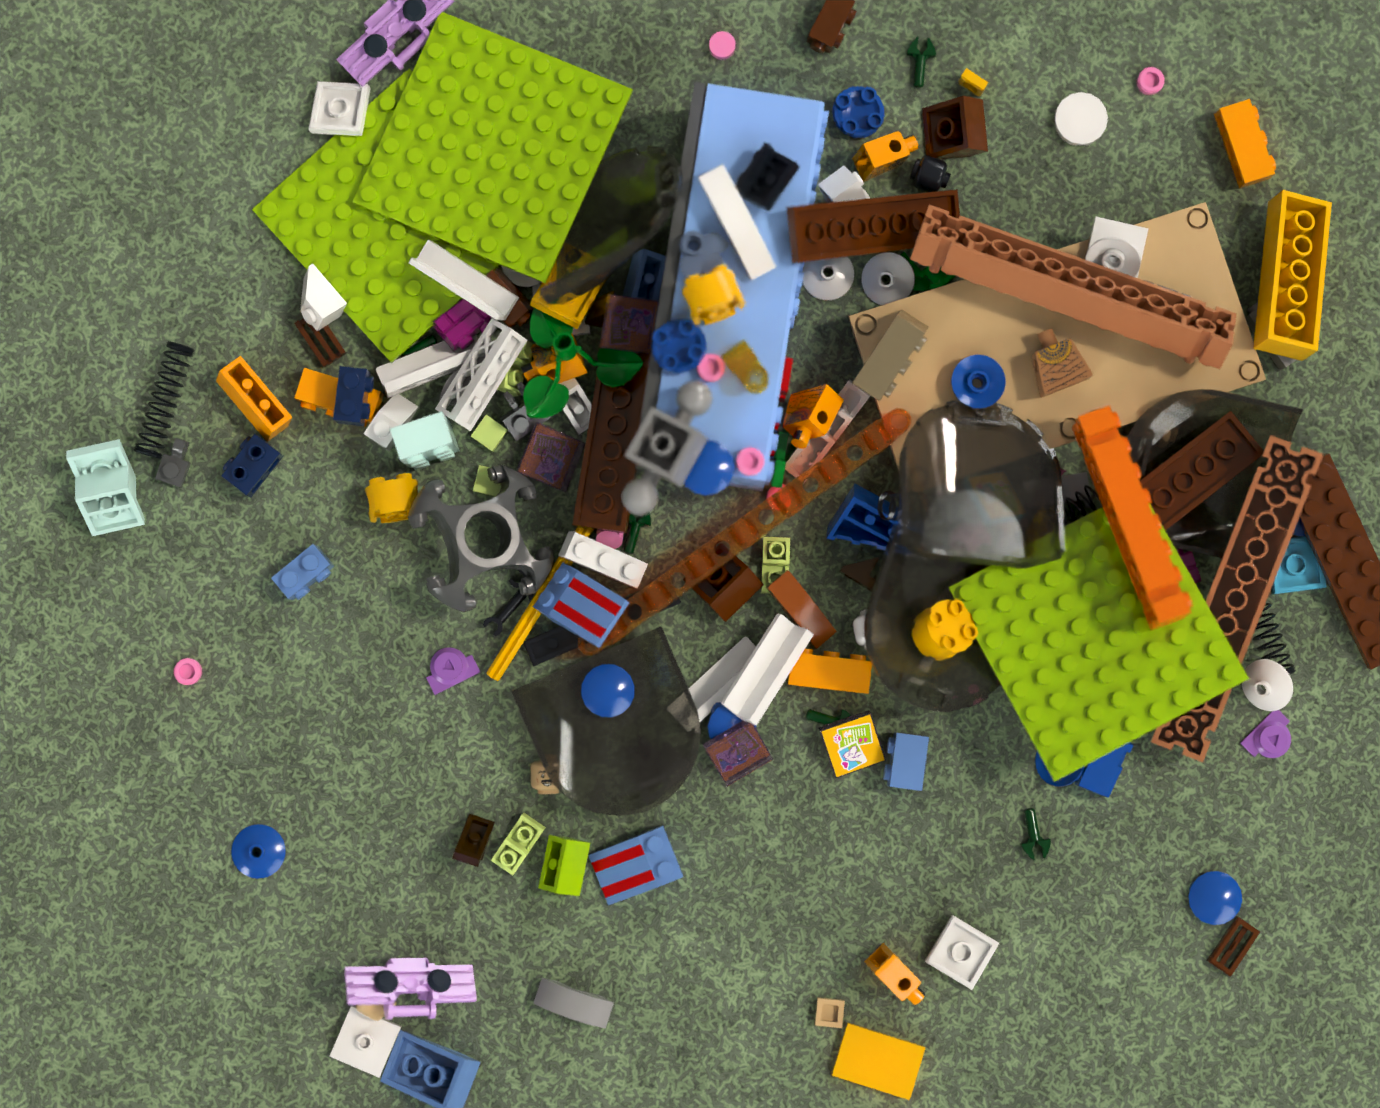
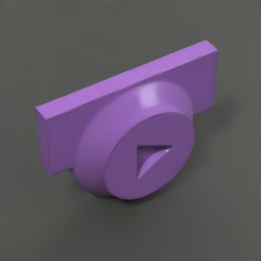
[426,647,480,695]
[1240,710,1291,758]

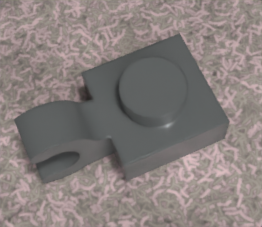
[155,438,191,488]

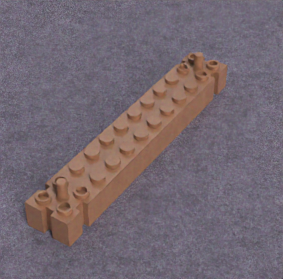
[910,205,1237,369]
[1151,435,1324,762]

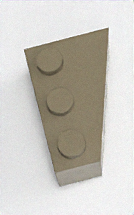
[852,310,928,401]

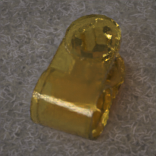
[721,339,769,394]

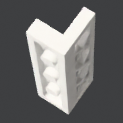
[435,318,527,431]

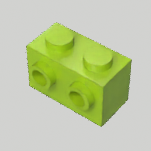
[538,835,590,896]

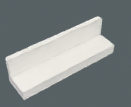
[408,240,519,320]
[376,335,485,398]
[721,614,814,725]
[668,637,756,732]

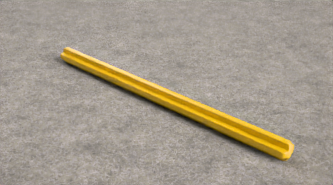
[487,527,594,681]

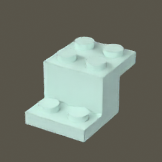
[66,439,145,536]

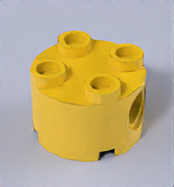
[682,265,746,325]
[365,473,418,523]
[912,599,978,661]

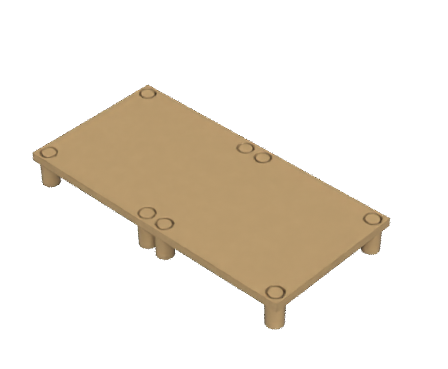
[848,202,1266,496]

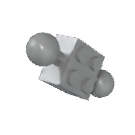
[622,381,712,515]

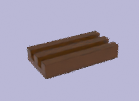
[294,318,347,368]
[1207,916,1260,977]

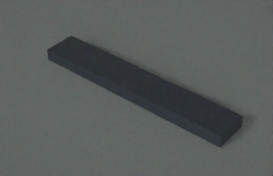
[523,578,681,667]

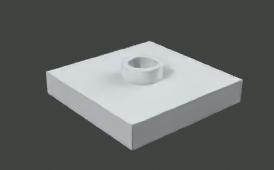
[309,81,371,136]
[1085,217,1148,278]
[925,915,999,990]
[330,1005,402,1078]

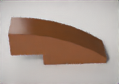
[766,570,837,649]

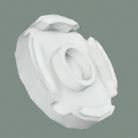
[1054,92,1108,146]

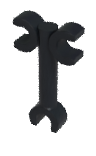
[483,570,533,637]

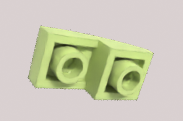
[497,341,533,397]
[761,537,790,594]
[491,813,546,876]

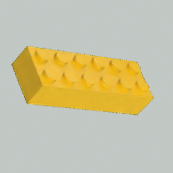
[1253,190,1332,361]

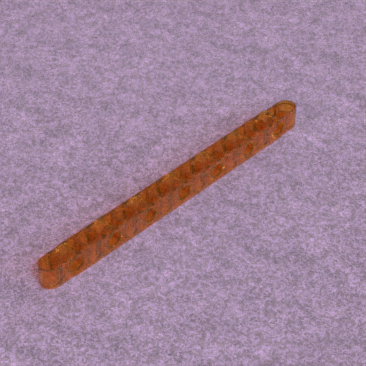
[578,408,911,655]

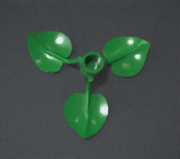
[523,308,643,419]

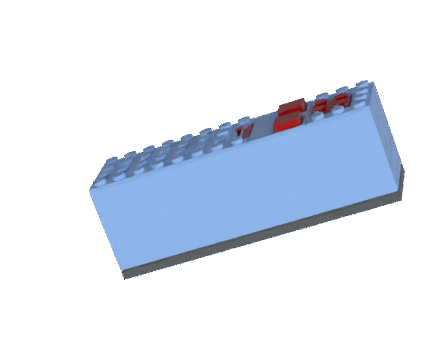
[634,82,829,491]

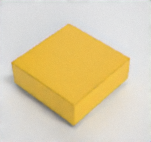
[959,68,988,97]

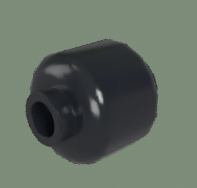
[910,155,951,192]

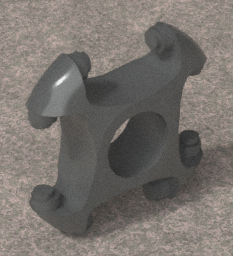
[408,464,555,613]

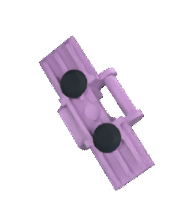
[336,0,455,87]
[344,958,477,1020]

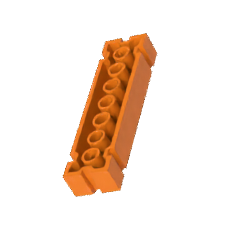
[1072,405,1192,631]

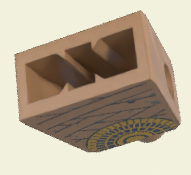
[1032,329,1093,398]

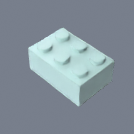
[390,411,460,470]

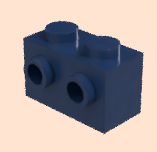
[333,366,374,427]
[221,434,284,498]

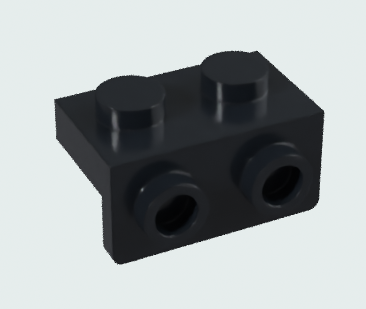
[735,142,800,212]

